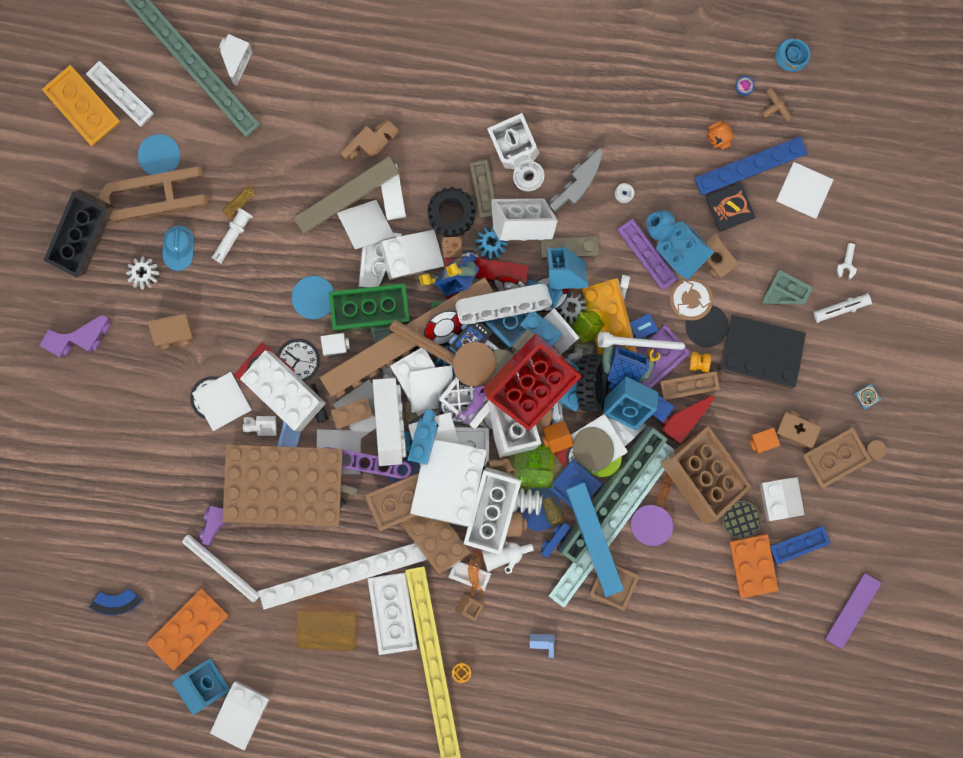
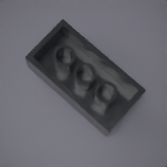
[43,189,114,278]

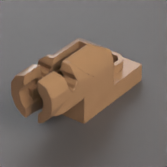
[340,119,399,161]

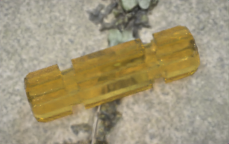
[222,186,255,218]

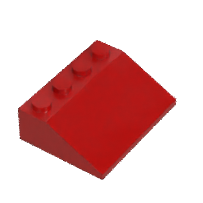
[483,333,582,431]

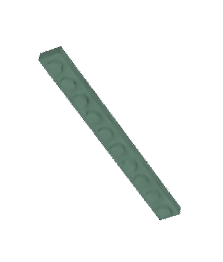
[124,0,260,138]

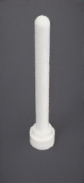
[598,332,685,350]

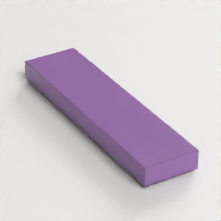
[617,218,678,291]
[825,573,881,649]

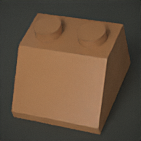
[147,313,195,350]

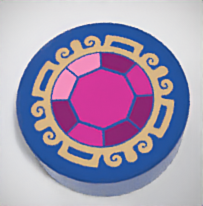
[735,76,755,96]

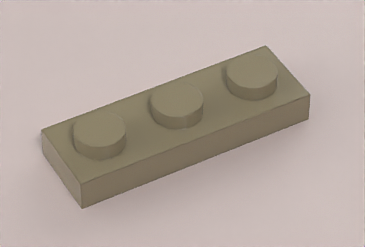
[541,237,599,259]

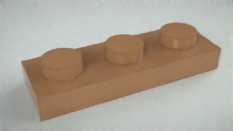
[660,371,720,400]

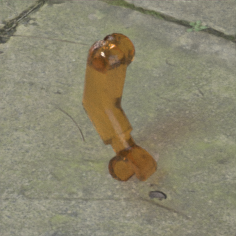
[656,475,673,512]
[467,553,484,596]

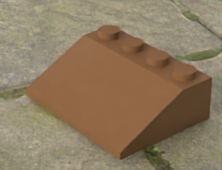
[660,426,752,524]

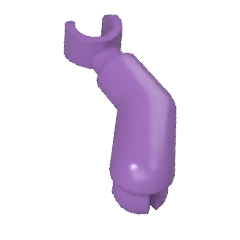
[456,385,486,424]

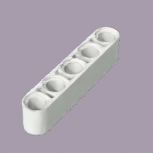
[455,284,552,324]

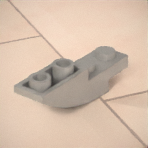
[549,148,602,213]

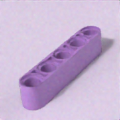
[324,447,413,480]

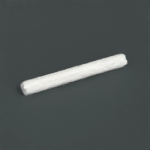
[182,535,260,602]

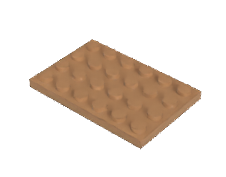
[223,445,343,527]

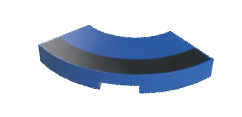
[89,588,144,615]

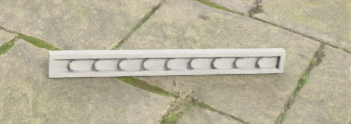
[258,543,426,609]

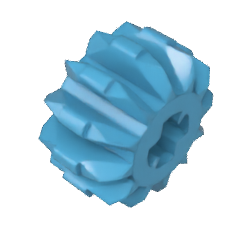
[475,226,508,259]

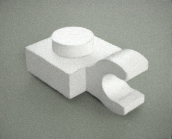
[243,416,277,436]

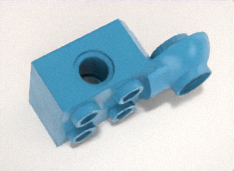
[647,210,714,280]

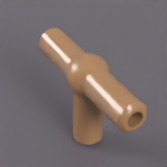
[762,88,793,122]
[487,453,515,475]

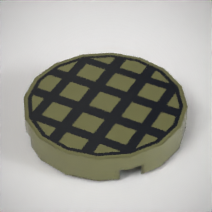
[722,501,761,539]

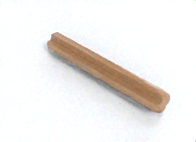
[389,320,455,366]

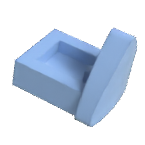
[530,634,555,658]

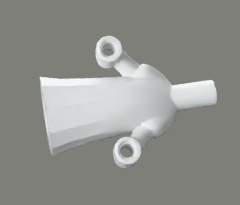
[481,541,534,574]

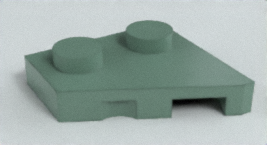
[762,270,813,305]

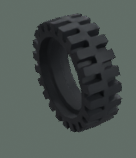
[576,354,608,412]

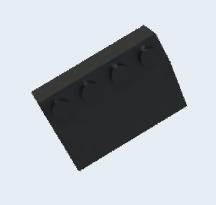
[718,315,806,389]

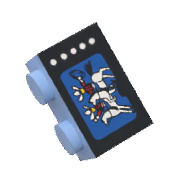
[449,322,492,354]

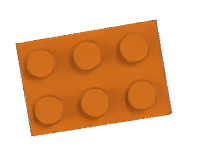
[729,534,779,598]

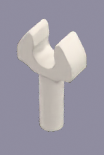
[836,243,857,280]
[620,274,630,299]

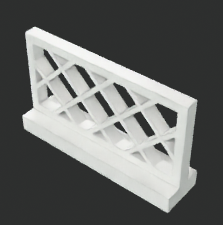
[438,340,499,429]

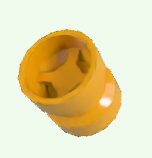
[689,352,711,373]
[452,663,471,683]

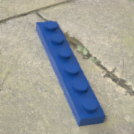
[694,137,807,196]

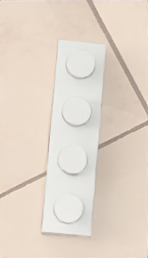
[86,61,154,127]

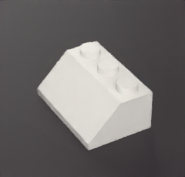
[491,199,558,241]

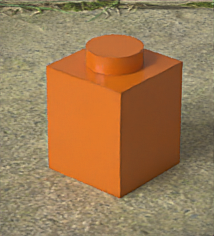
[542,421,573,454]
[749,428,781,454]

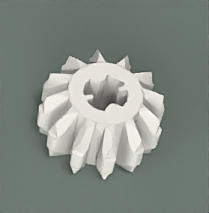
[126,257,159,290]

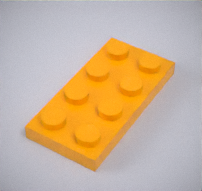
[42,65,121,147]
[582,278,637,355]

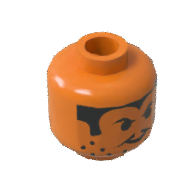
[706,120,734,150]

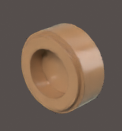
[866,440,886,460]

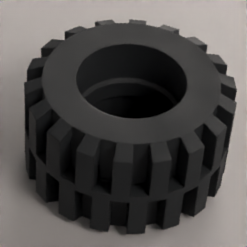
[427,187,475,237]

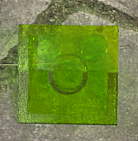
[514,445,554,488]

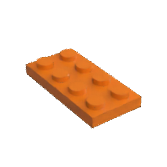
[146,588,229,671]

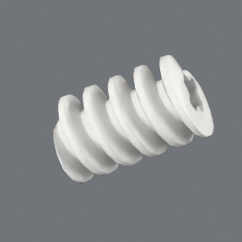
[513,488,543,515]

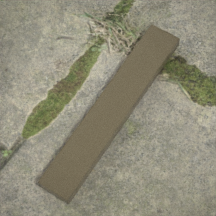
[294,156,400,234]

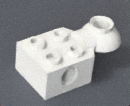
[487,113,545,191]

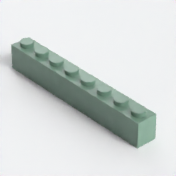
[556,426,668,564]

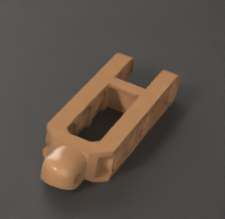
[94,167,209,223]

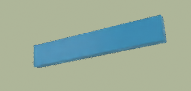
[565,482,624,597]

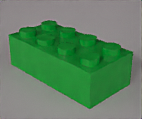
[329,283,410,332]

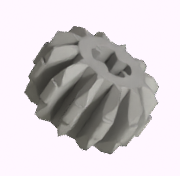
[556,292,588,325]

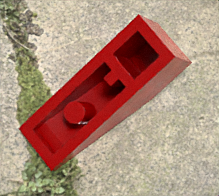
[474,259,529,284]
[661,395,715,445]

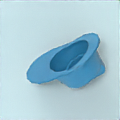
[163,225,194,271]

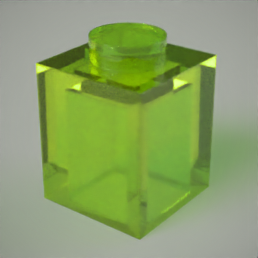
[571,311,605,342]

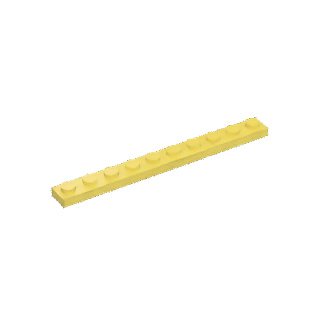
[405,566,461,758]

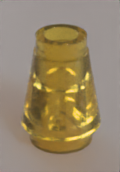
[542,497,566,527]

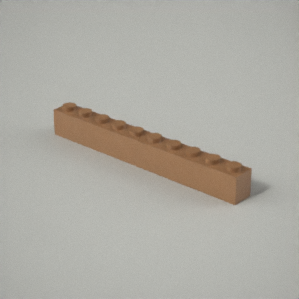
[319,277,494,398]

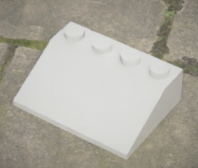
[410,440,487,527]

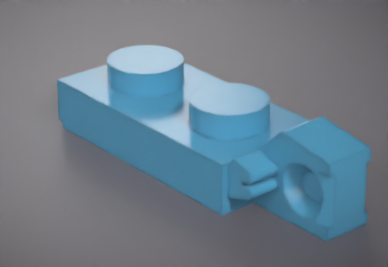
[407,409,438,465]

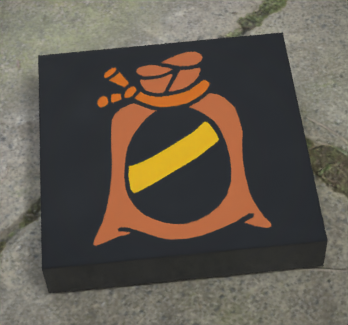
[706,183,756,232]

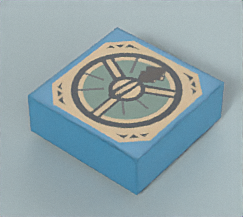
[854,384,881,410]

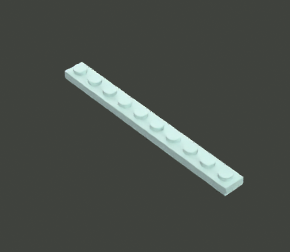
[549,443,674,607]

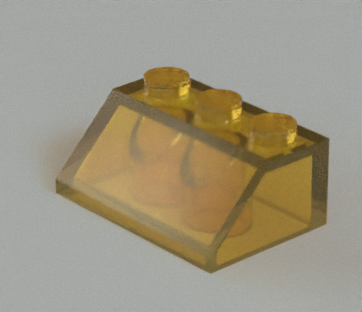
[297,610,357,651]

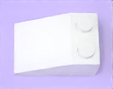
[379,230,444,281]
[389,348,436,416]
[489,401,541,458]
[210,681,271,751]

